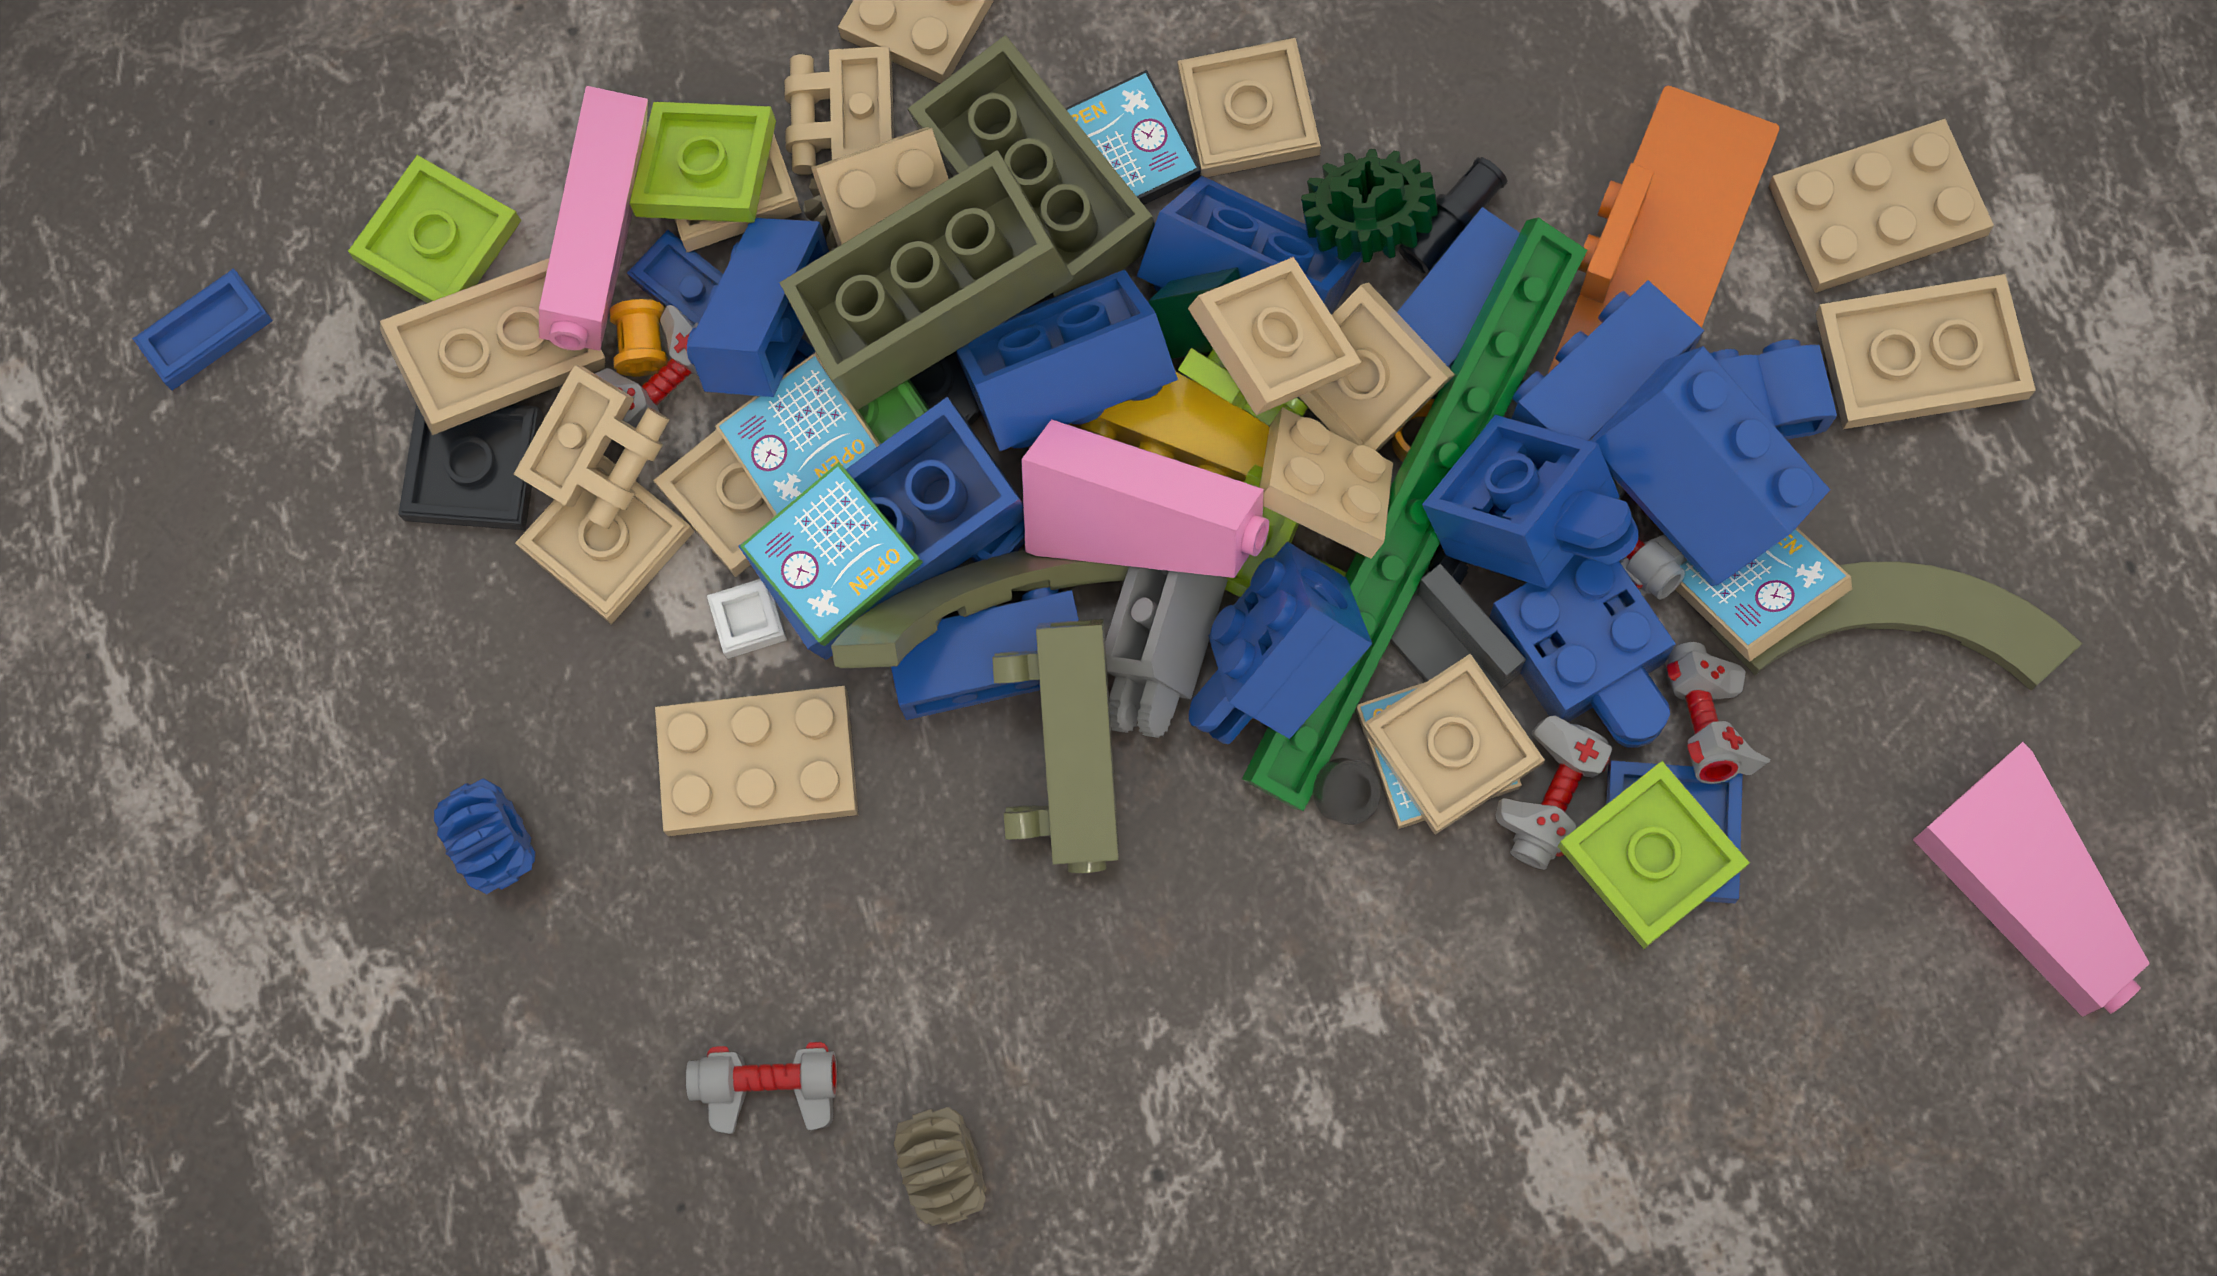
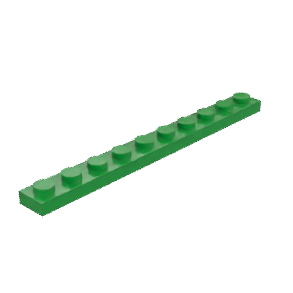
[1241,217,1588,811]

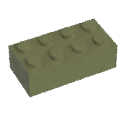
[907,35,1155,299]
[779,150,1074,410]

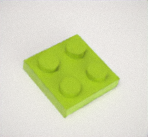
[630,102,776,223]
[348,155,521,303]
[1557,761,1750,949]

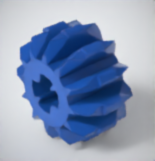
[434,778,535,894]

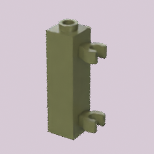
[992,619,1119,873]

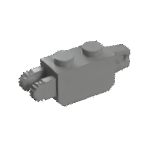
[1105,566,1228,738]

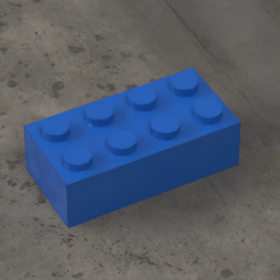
[739,397,1024,660]

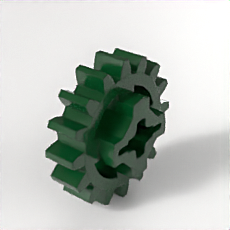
[1301,149,1438,263]

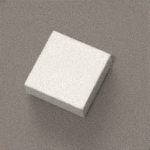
[707,579,787,659]

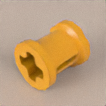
[609,299,668,377]

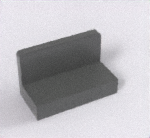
[1390,564,1526,692]

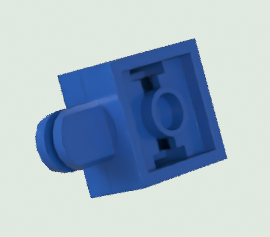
[1422,415,1638,589]
[1189,541,1372,744]
[1489,554,1676,748]

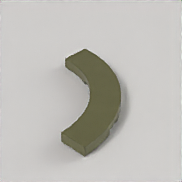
[831,549,1129,668]
[1710,562,2083,691]

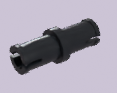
[1398,157,1508,274]

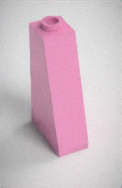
[539,86,648,351]
[1022,419,1269,578]
[1913,742,2150,1017]

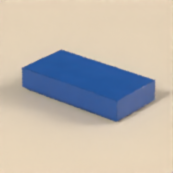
[132,268,273,391]

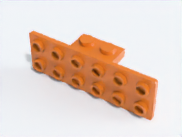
[1547,86,1779,374]

